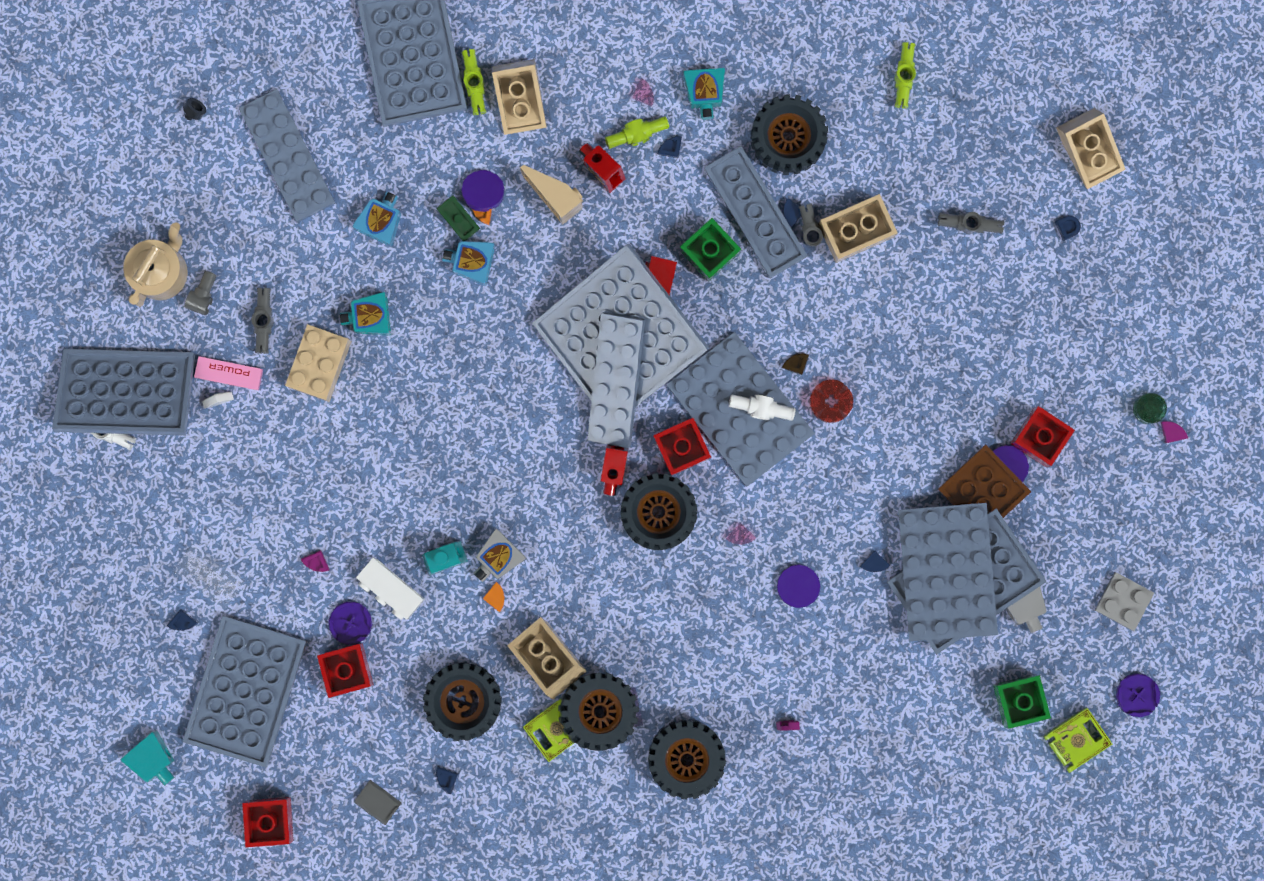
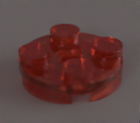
[809,379,853,423]

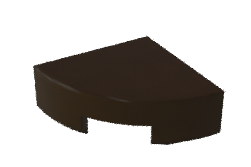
[782,353,809,375]

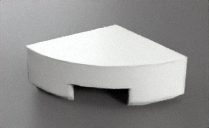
[202,392,234,409]

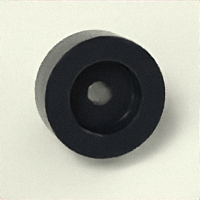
[183,98,206,121]

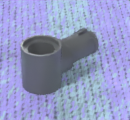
[799,203,823,247]
[184,271,217,316]

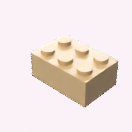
[819,194,898,263]
[285,324,352,402]
[507,617,586,699]

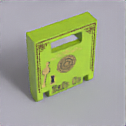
[523,698,574,762]
[1043,707,1113,773]

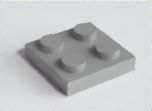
[1094,572,1154,631]

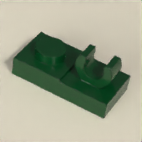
[436,195,480,242]

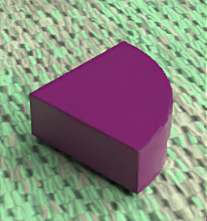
[1161,422,1188,443]
[301,550,330,572]
[776,720,800,731]

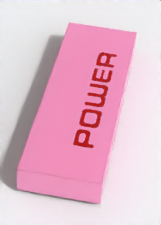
[194,356,263,391]

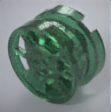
[1133,393,1167,424]

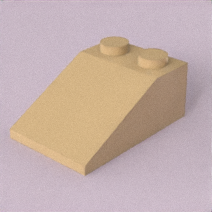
[492,59,547,135]
[1056,108,1126,189]
[520,165,583,225]

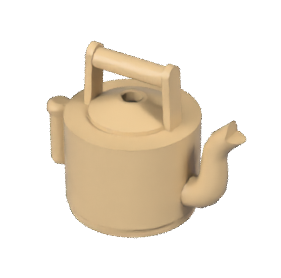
[123,222,188,307]

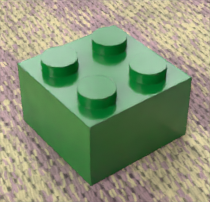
[679,218,741,282]
[993,674,1051,729]

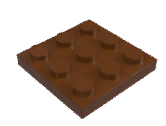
[938,444,1031,518]

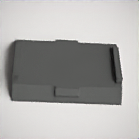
[354,780,402,825]

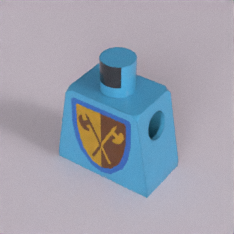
[352,192,401,247]
[442,241,495,286]

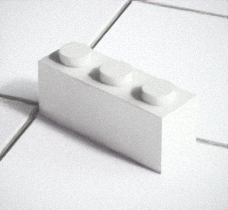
[356,557,425,620]

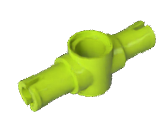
[894,42,916,109]
[462,49,486,116]
[605,116,669,149]

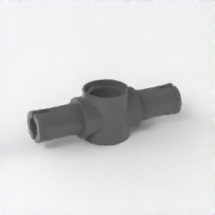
[937,212,1004,234]
[251,288,274,354]

